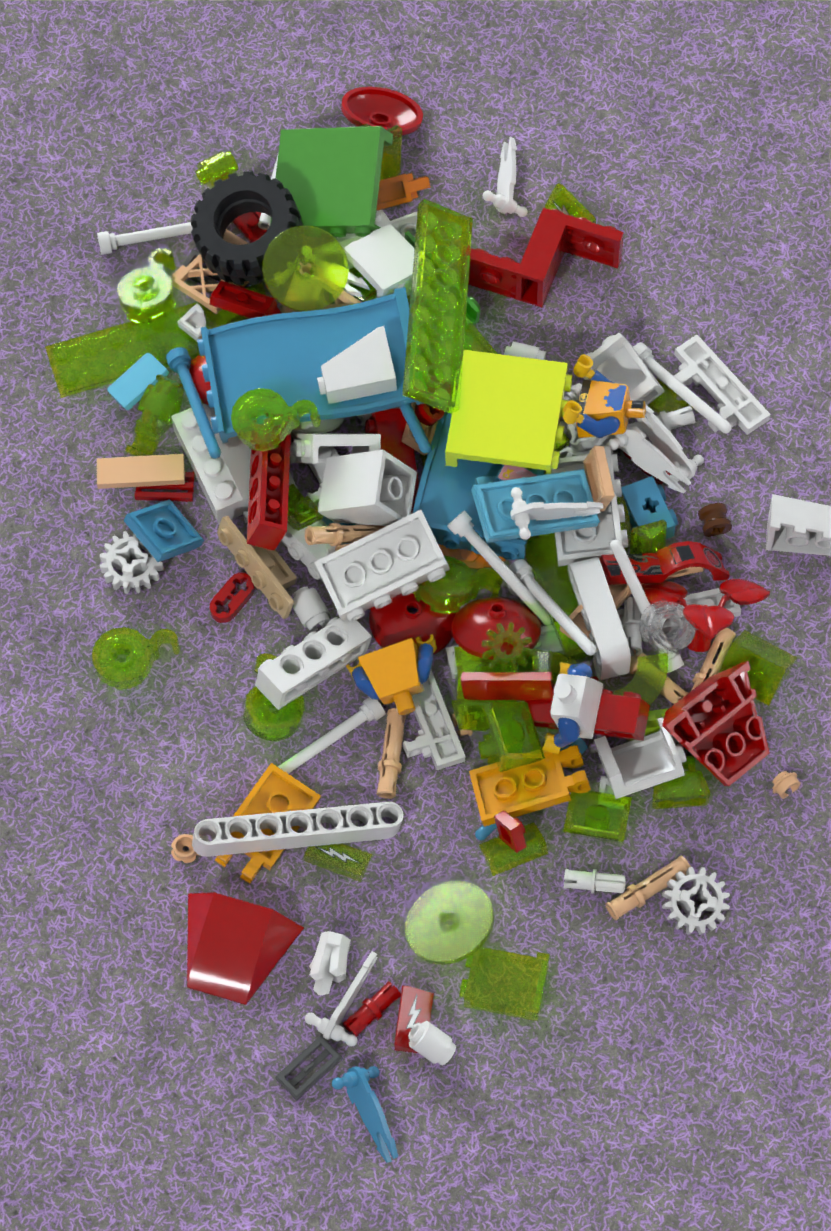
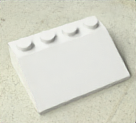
[171,404,298,524]

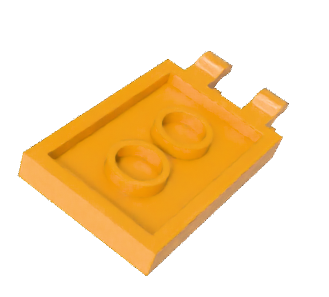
[469,745,591,827]
[215,763,321,884]

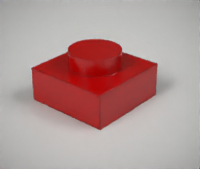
[494,810,526,853]

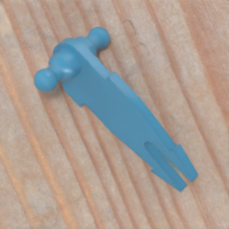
[332,1066,398,1163]

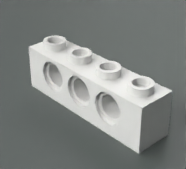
[255,617,372,710]

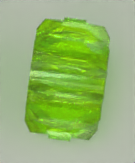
[481,622,533,672]

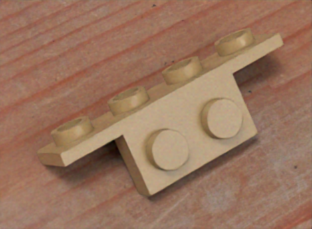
[217,516,297,620]

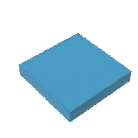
[123,499,204,562]

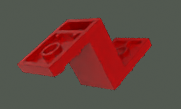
[462,208,624,308]

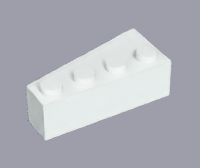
[766,494,831,556]

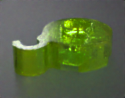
[117,248,176,324]
[125,374,184,456]
[231,388,321,451]
[413,556,502,614]
[92,627,180,690]
[243,653,305,741]

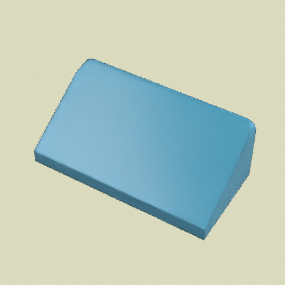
[107,353,169,410]

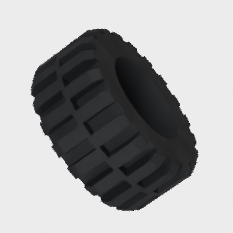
[191,171,304,285]

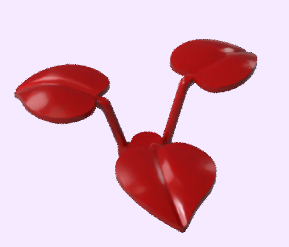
[641,579,770,652]

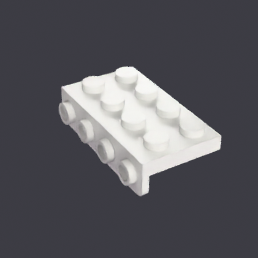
[551,446,628,566]
[314,510,450,622]

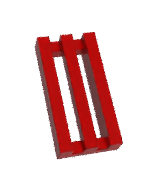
[134,472,195,502]

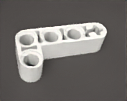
[568,557,631,681]

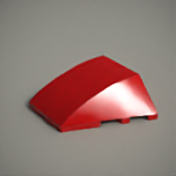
[662,661,770,787]
[187,892,304,1005]

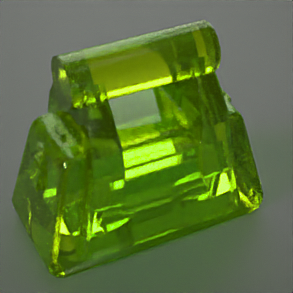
[518,649,577,684]
[652,756,710,809]

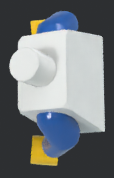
[542,662,603,755]

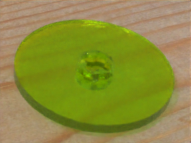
[262,226,349,311]
[405,881,495,965]

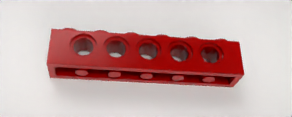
[247,424,291,551]

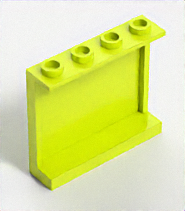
[445,350,573,474]

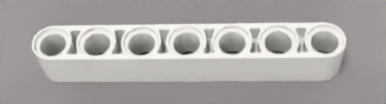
[192,802,403,857]

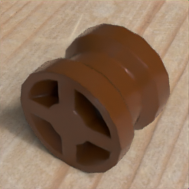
[698,503,732,537]

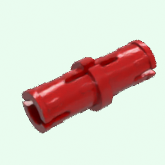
[342,981,401,1037]

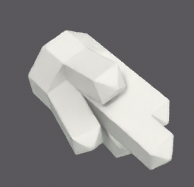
[309,931,351,996]

